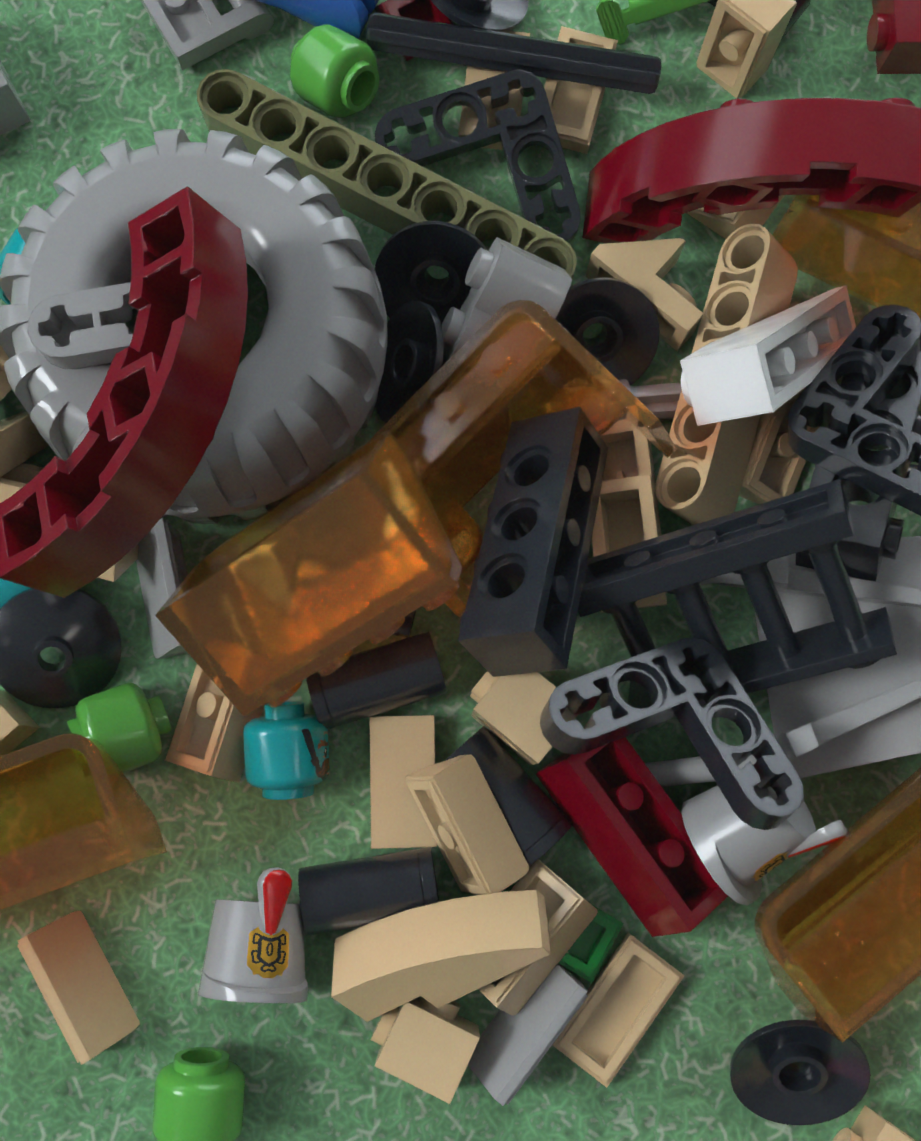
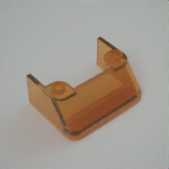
[346,300,677,618]

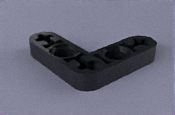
[375,70,581,243]
[788,305,921,516]
[540,638,804,830]

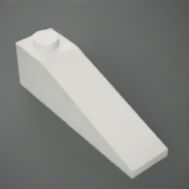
[680,285,856,426]

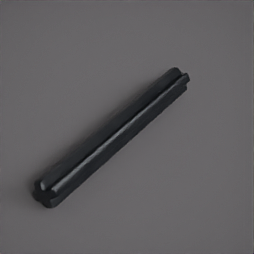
[366,12,662,94]

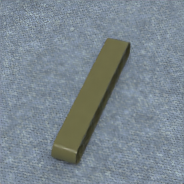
[197,69,577,286]

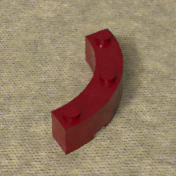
[582,98,921,244]
[0,186,248,598]

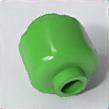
[290,24,380,118]
[67,683,171,778]
[152,1047,245,1141]

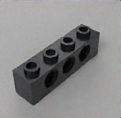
[796,334,921,582]
[458,407,609,677]

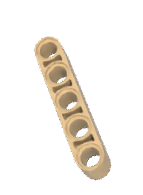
[655,223,798,526]

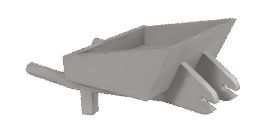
[645,536,921,787]

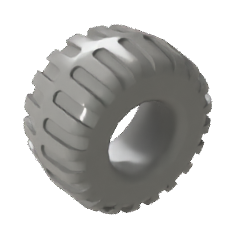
[0,129,387,524]

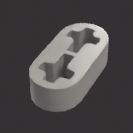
[27,283,133,369]

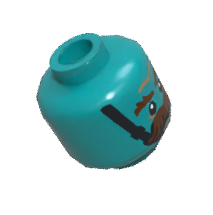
[243,701,330,800]

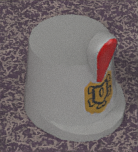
[681,785,848,906]
[198,867,308,1003]

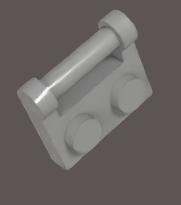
[140,0,274,71]

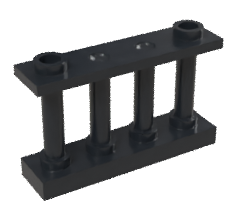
[578,479,897,709]

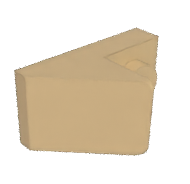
[585,238,704,351]

